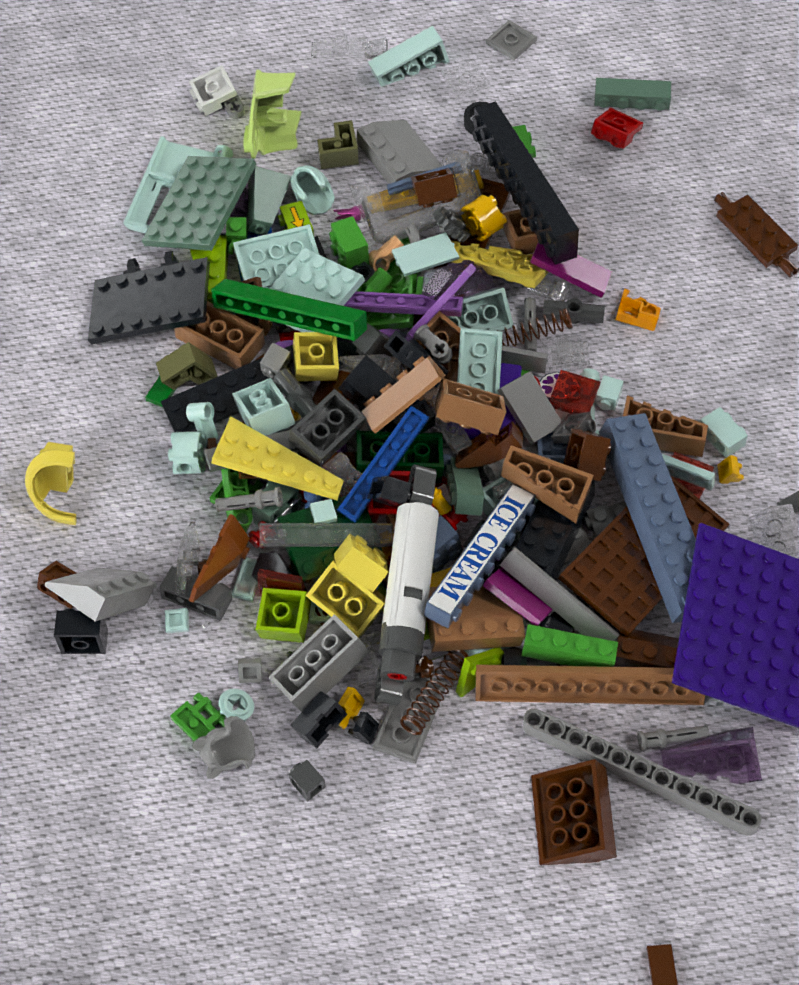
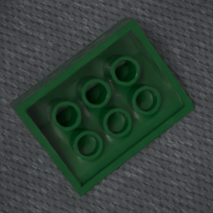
[277,495,383,582]

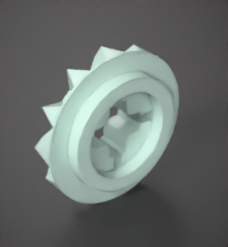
[218,689,254,722]

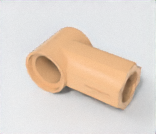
[369,235,404,271]

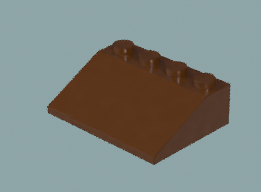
[531,759,617,865]

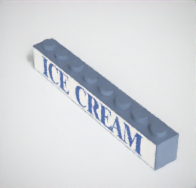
[424,484,536,628]

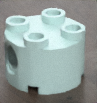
[168,431,206,474]

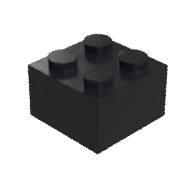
[54,609,108,654]

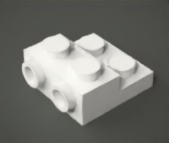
[189,65,237,116]

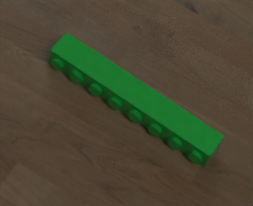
[211,279,367,341]

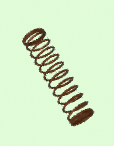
[496,308,573,347]
[400,650,469,735]

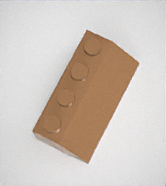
[362,355,446,434]

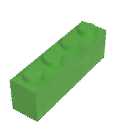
[521,624,618,667]

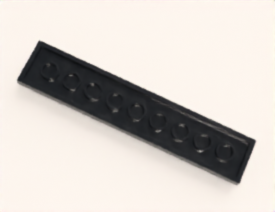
[161,337,364,432]

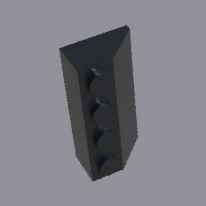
[338,355,419,432]

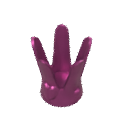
[333,206,364,221]

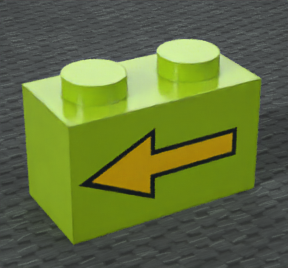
[277,201,314,236]

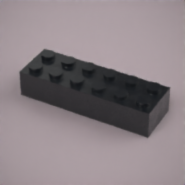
[516,480,595,581]

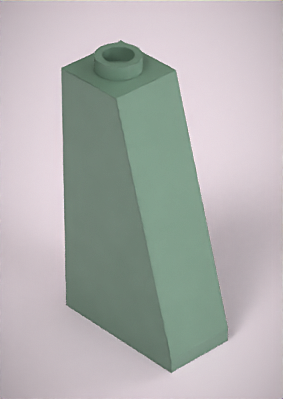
[247,166,291,235]

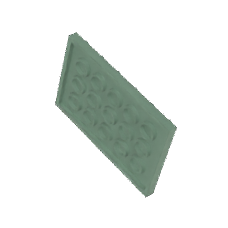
[141,156,257,251]

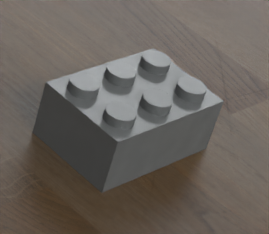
[288,389,366,467]

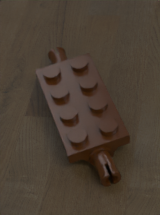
[714,192,799,278]

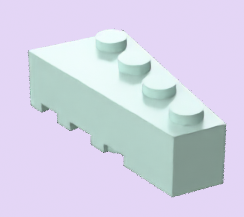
[368,26,450,87]

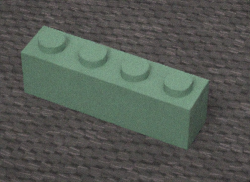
[594,77,671,111]
[445,457,484,516]

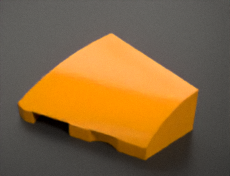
[615,288,661,331]

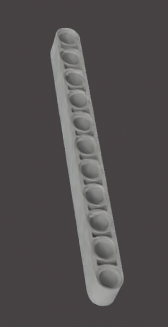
[523,708,762,836]

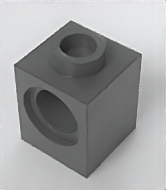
[289,760,326,802]

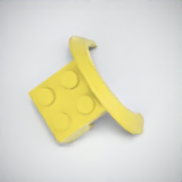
[25,442,77,525]

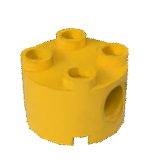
[461,195,507,241]

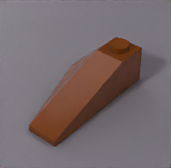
[189,514,250,603]

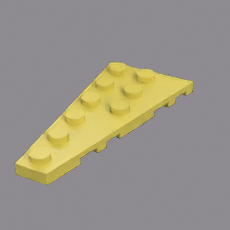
[451,240,549,288]
[211,416,344,501]

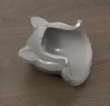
[192,716,255,779]

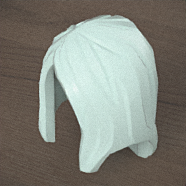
[290,165,335,215]

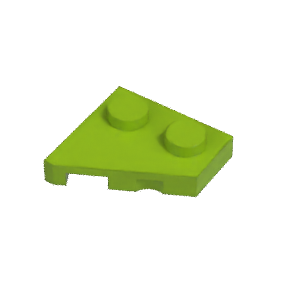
[455,648,504,697]

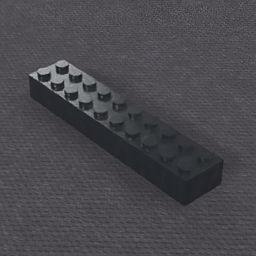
[472,101,579,265]

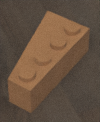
[623,395,708,457]
[501,445,594,523]

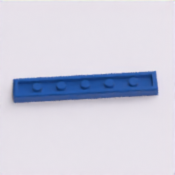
[337,406,429,523]

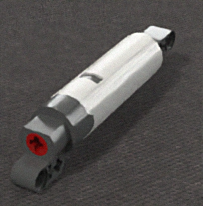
[374,464,439,706]

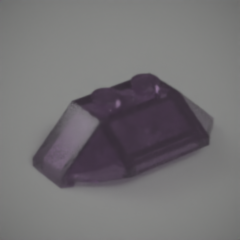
[422,260,494,300]

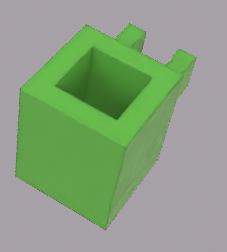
[226,217,248,255]

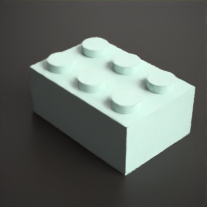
[232,378,295,436]

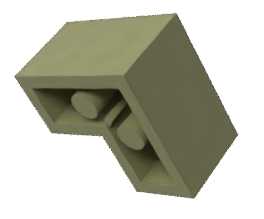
[317,120,359,169]
[156,342,218,390]

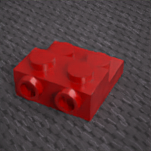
[591,108,643,149]

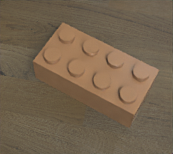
[174,301,265,369]

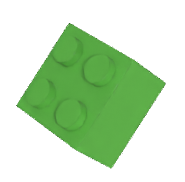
[329,216,369,269]

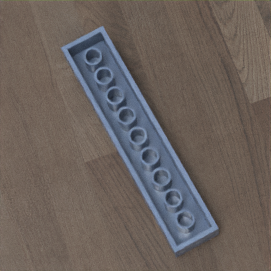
[599,413,696,624]

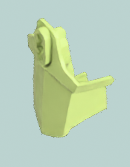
[243,70,301,159]

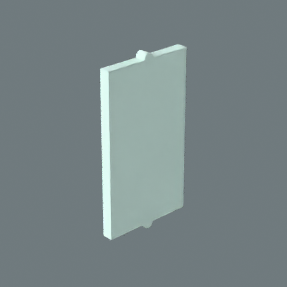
[392,232,459,276]

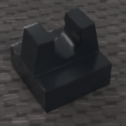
[348,712,379,744]

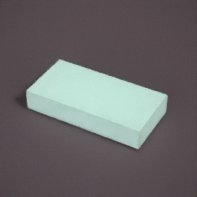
[232,558,259,602]

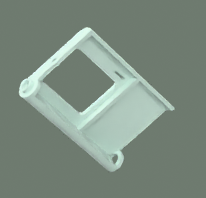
[123,136,234,233]

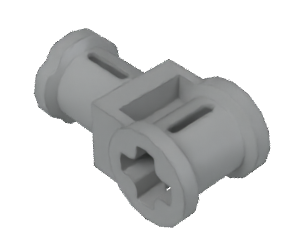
[413,324,453,364]

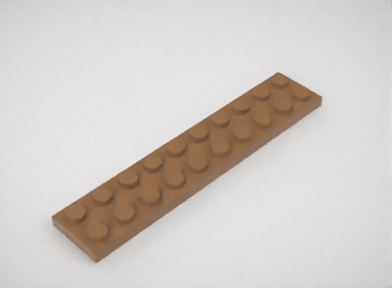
[475,665,705,705]

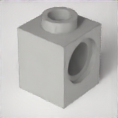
[260,342,291,378]

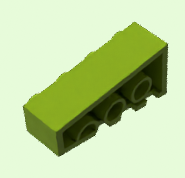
[190,235,229,304]

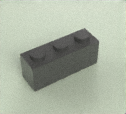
[160,566,232,621]

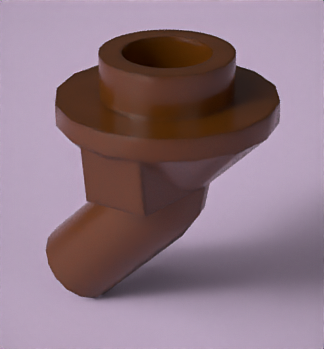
[415,656,434,678]

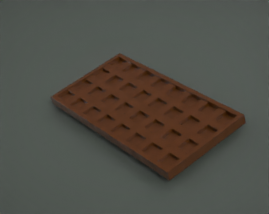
[558,475,730,637]

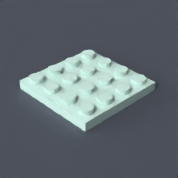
[233,224,319,289]
[269,248,365,332]

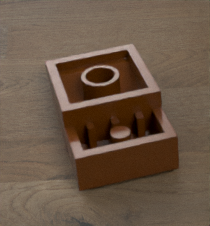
[455,421,523,468]

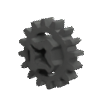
[432,206,471,243]

